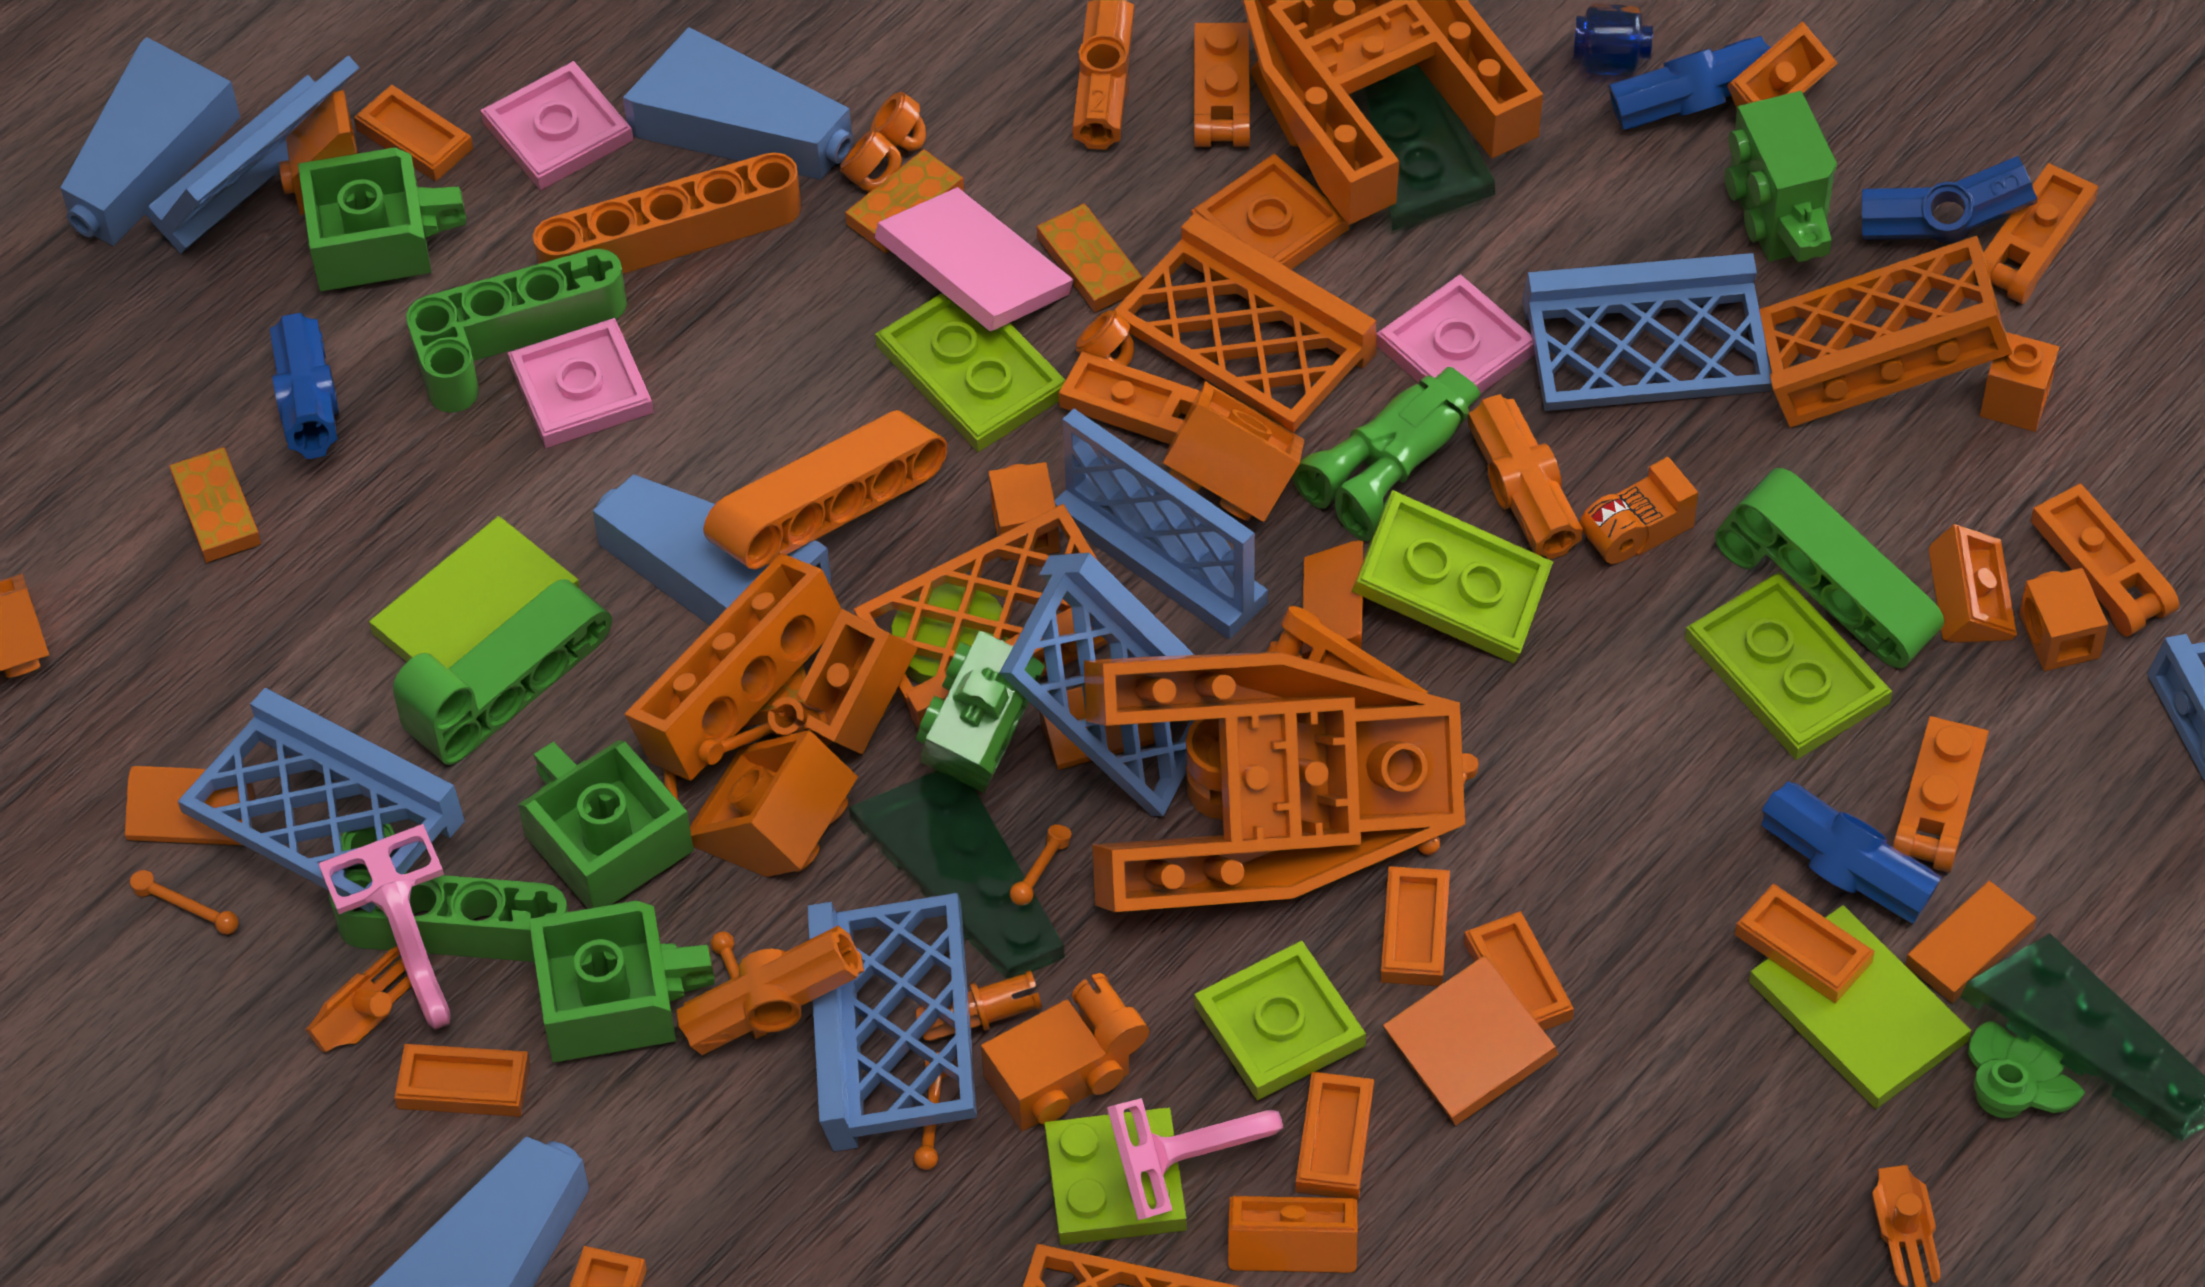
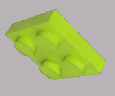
[1194,941,1366,1101]
[1045,1107,1187,1246]

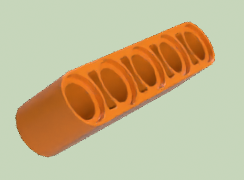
[533,152,802,274]
[703,410,947,570]

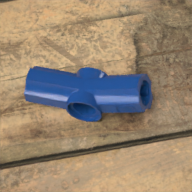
[1608,36,1771,130]
[1862,156,2037,244]
[269,313,339,459]
[1761,781,1942,924]

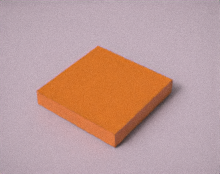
[1191,153,1349,270]
[1383,955,1559,1126]

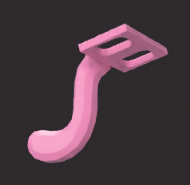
[318,824,451,1031]
[1107,1098,1283,1220]

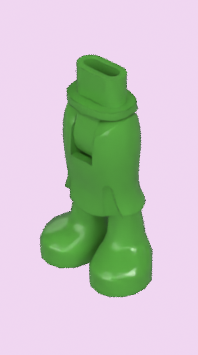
[1292,367,1480,542]

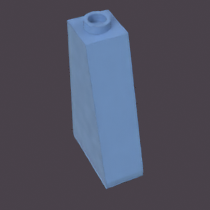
[623,27,854,180]
[60,37,240,247]
[593,474,831,626]
[370,1136,589,1287]

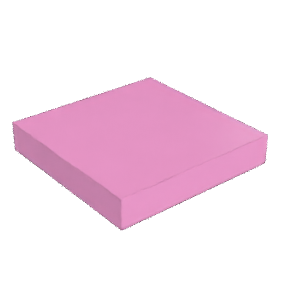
[480,61,634,191]
[1376,274,1535,394]
[507,318,654,449]

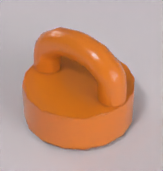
[871,92,926,152]
[840,129,902,193]
[1076,310,1134,366]

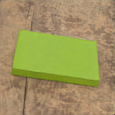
[875,293,1066,452]
[1351,490,1553,664]
[369,516,580,668]
[1685,571,1892,760]
[1749,905,1971,1109]

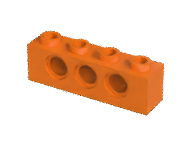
[624,553,841,781]

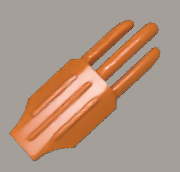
[305,946,411,1052]
[1872,1165,1940,1287]

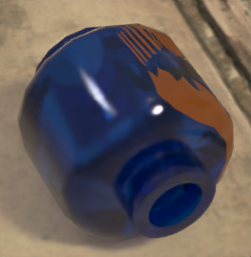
[1573,3,1653,77]

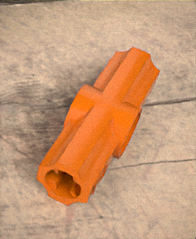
[1072,0,1135,150]
[1468,394,1583,560]
[677,926,864,1055]

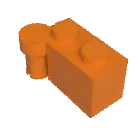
[768,608,918,754]
[981,973,1150,1132]

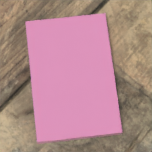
[875,187,1074,332]

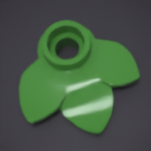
[1968,1021,2085,1118]

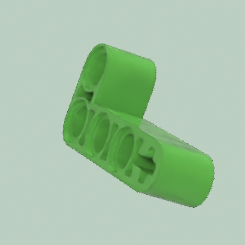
[406,249,627,413]
[1715,468,1944,668]
[393,579,612,765]
[329,823,569,962]

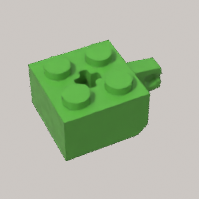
[1724,91,1837,262]
[298,147,466,292]
[915,631,1045,793]
[518,740,694,909]
[529,900,715,1063]

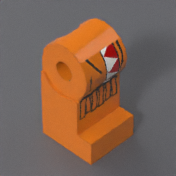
[1579,456,1698,564]

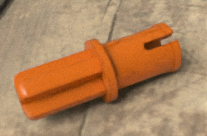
[916,970,1043,1042]

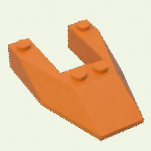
[1242,0,1543,225]
[1084,652,1465,912]

